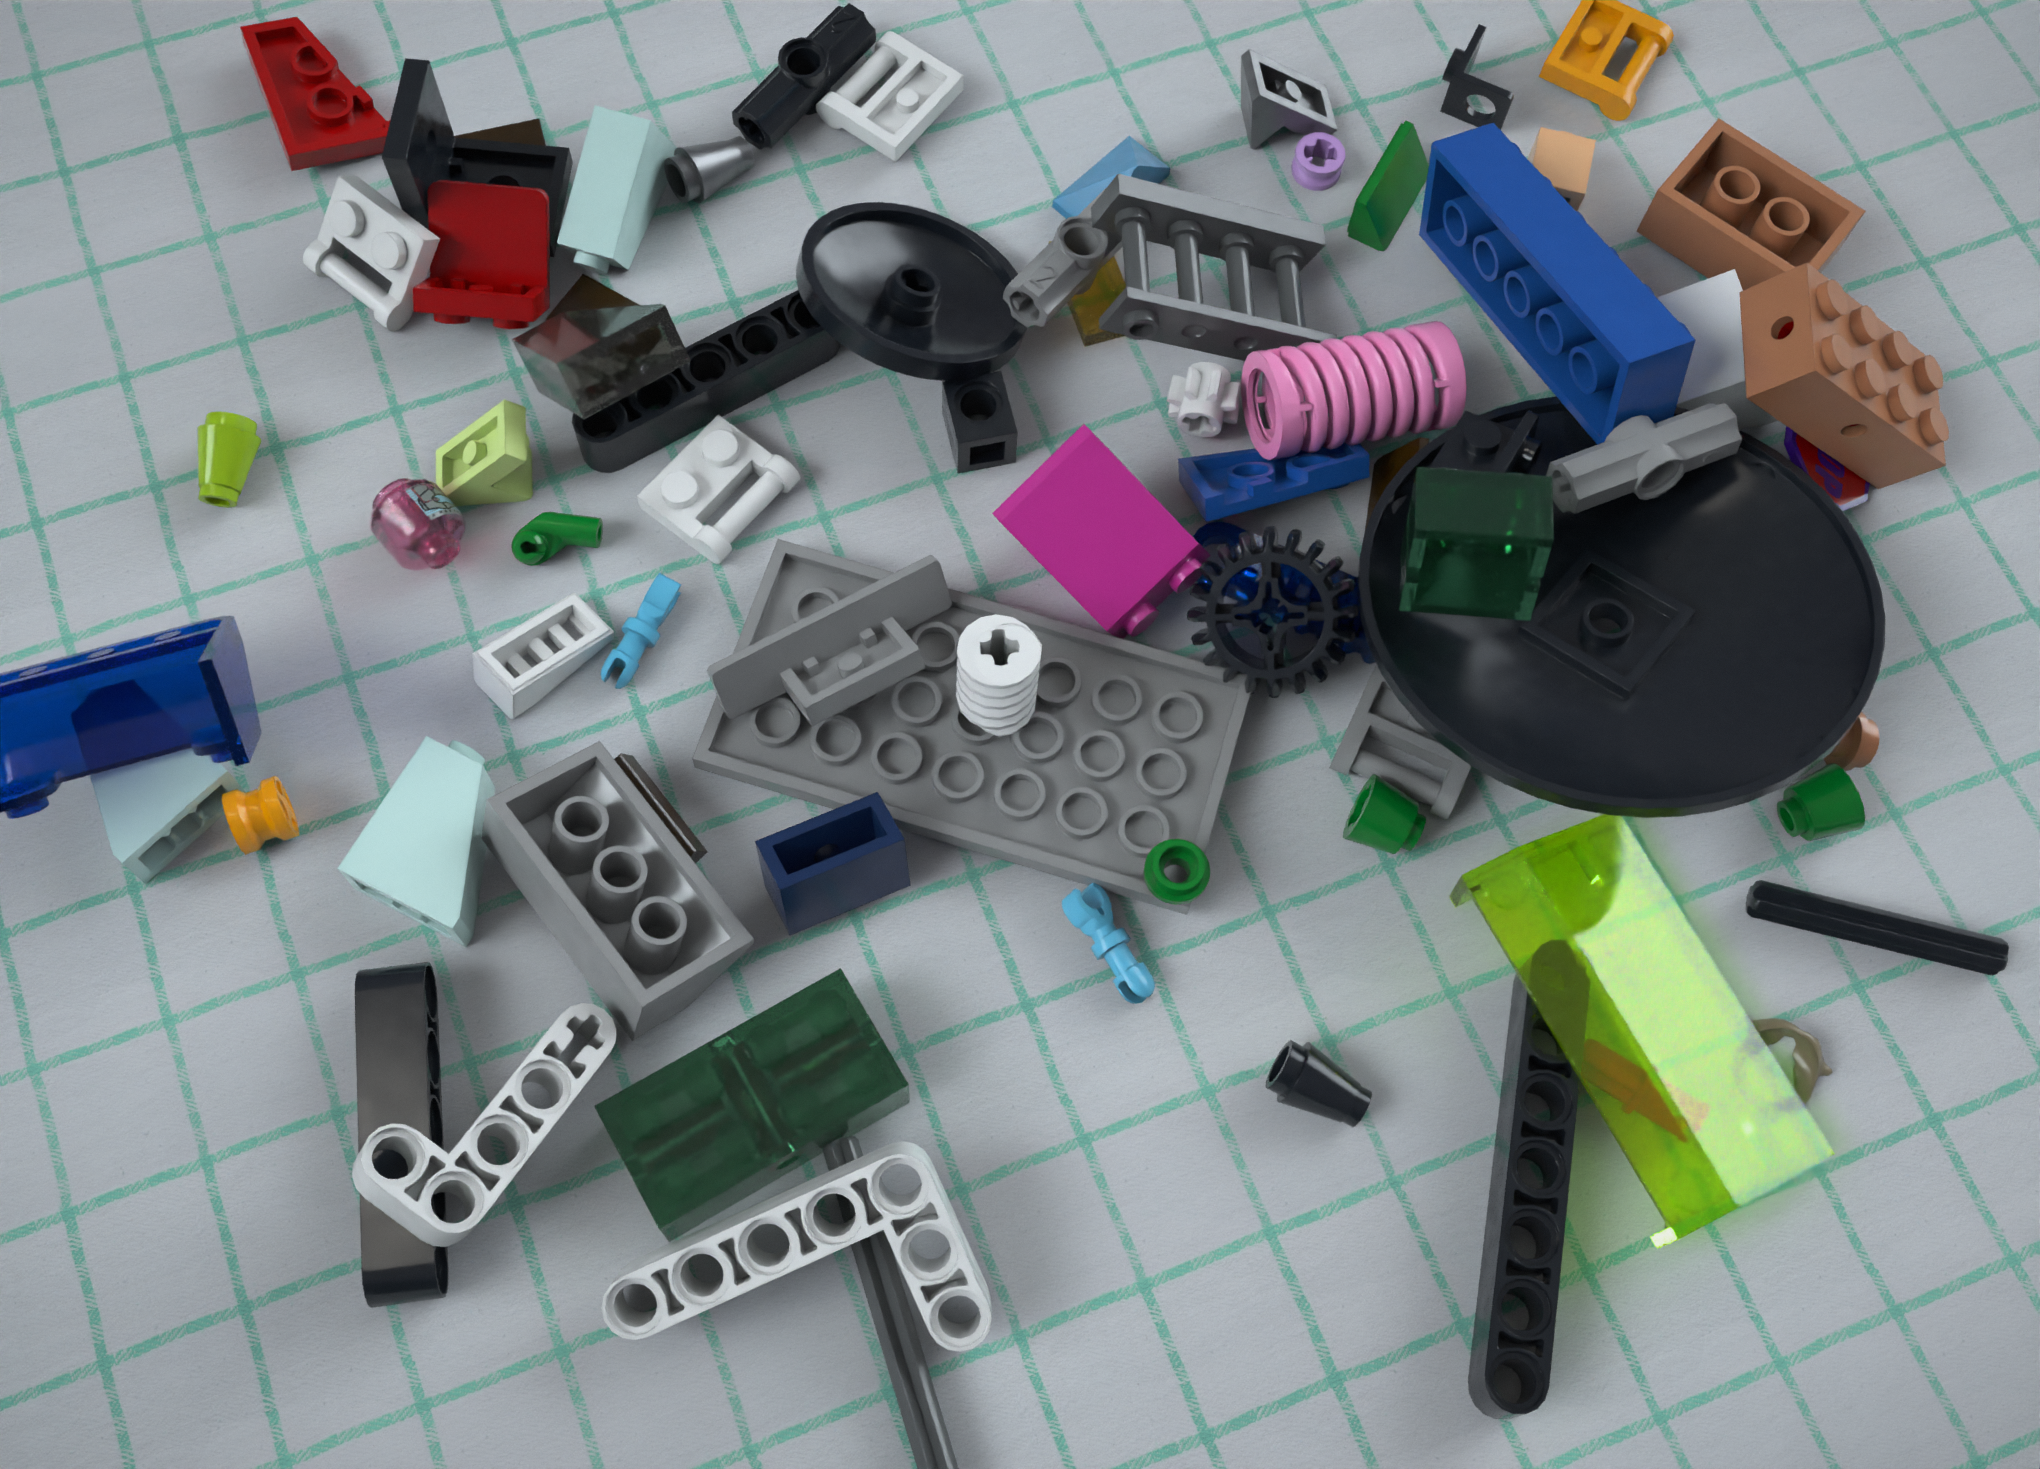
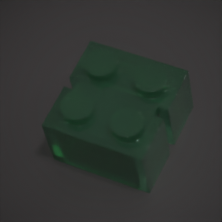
[1399,467,1554,621]

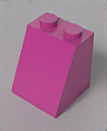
[992,424,1211,639]

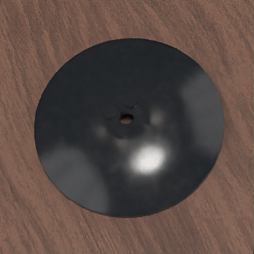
[1357,396,1886,818]

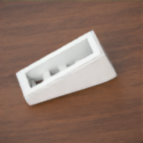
[472,592,614,719]

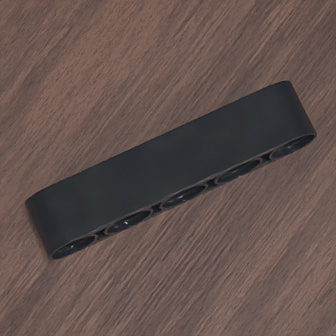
[572,290,840,473]
[355,962,448,1308]

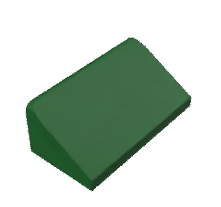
[1347,121,1429,252]

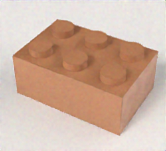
[1636,118,1866,290]

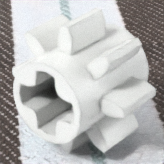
[1167,362,1241,437]

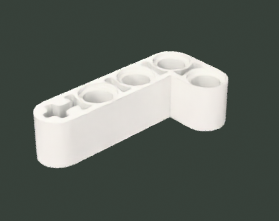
[352,1003,616,1247]

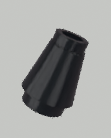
[1265,1040,1372,1127]

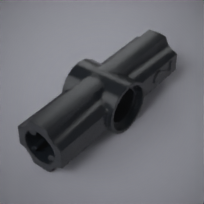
[732,3,876,150]

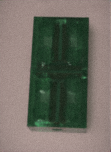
[594,968,910,1242]

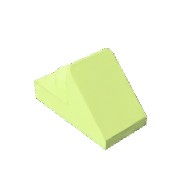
[436,399,533,506]

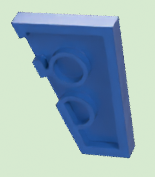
[1178,443,1370,522]

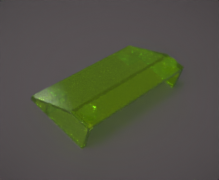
[1449,814,1835,1249]

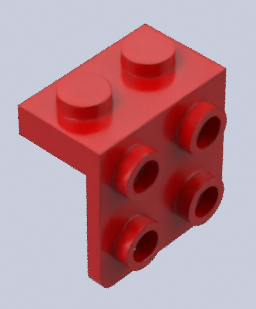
[413,180,550,329]

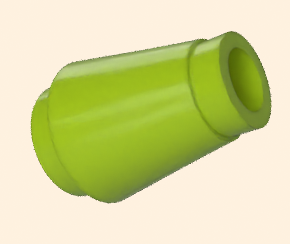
[197,412,261,508]

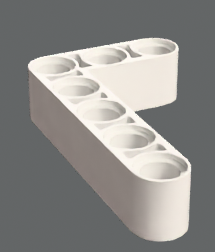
[601,1141,992,1352]

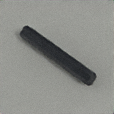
[1745,880,2009,976]

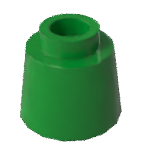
[1777,763,1865,841]
[1343,774,1426,854]

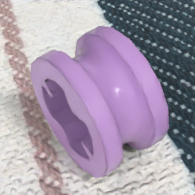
[1291,132,1346,191]

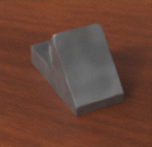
[1240,49,1337,149]

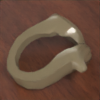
[1727,1017,1833,1117]

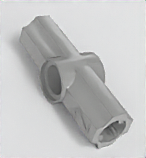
[1003,187,1123,328]
[1546,402,1742,514]

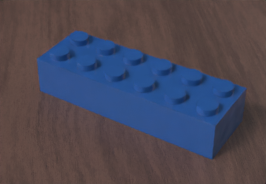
[1419,123,1696,445]

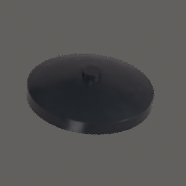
[796,202,1027,381]

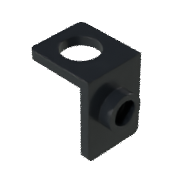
[1440,24,1514,130]

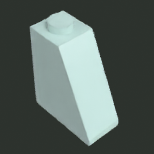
[557,105,677,274]
[72,672,247,884]
[337,736,495,947]

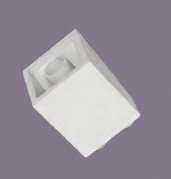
[1657,269,1778,429]

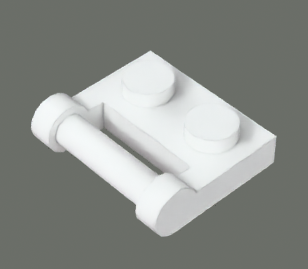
[816,31,964,162]
[303,175,440,332]
[637,415,801,564]

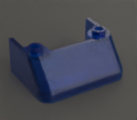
[0,616,262,819]

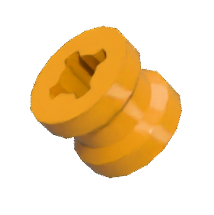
[222,776,299,855]

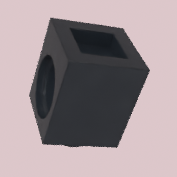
[942,371,1018,474]

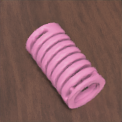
[1241,321,1467,460]

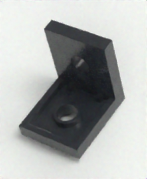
[382,58,573,257]

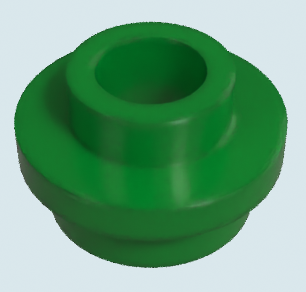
[1143,839,1210,905]

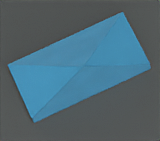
[1052,136,1170,219]

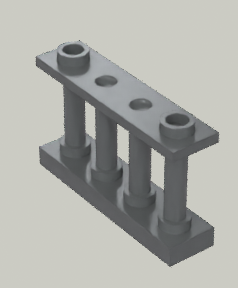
[1091,174,1337,361]

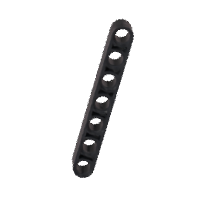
[1468,941,1590,1419]

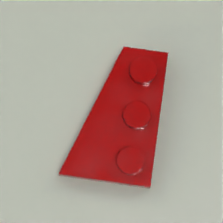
[240,17,390,171]

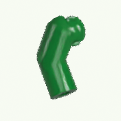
[511,512,603,566]

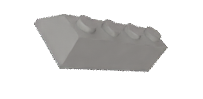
[481,741,754,1041]

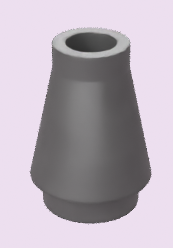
[664,136,754,203]

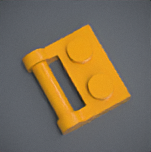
[1539,0,1674,121]

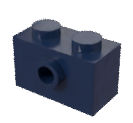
[755,792,911,936]

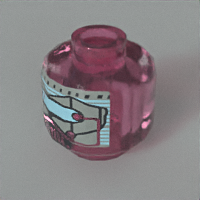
[370,478,466,571]

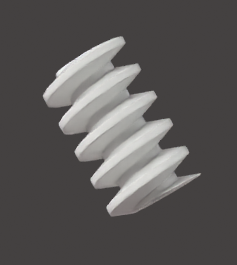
[956,614,1042,737]

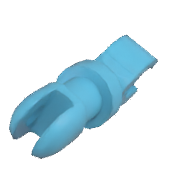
[600,573,681,689]
[1062,883,1155,1004]

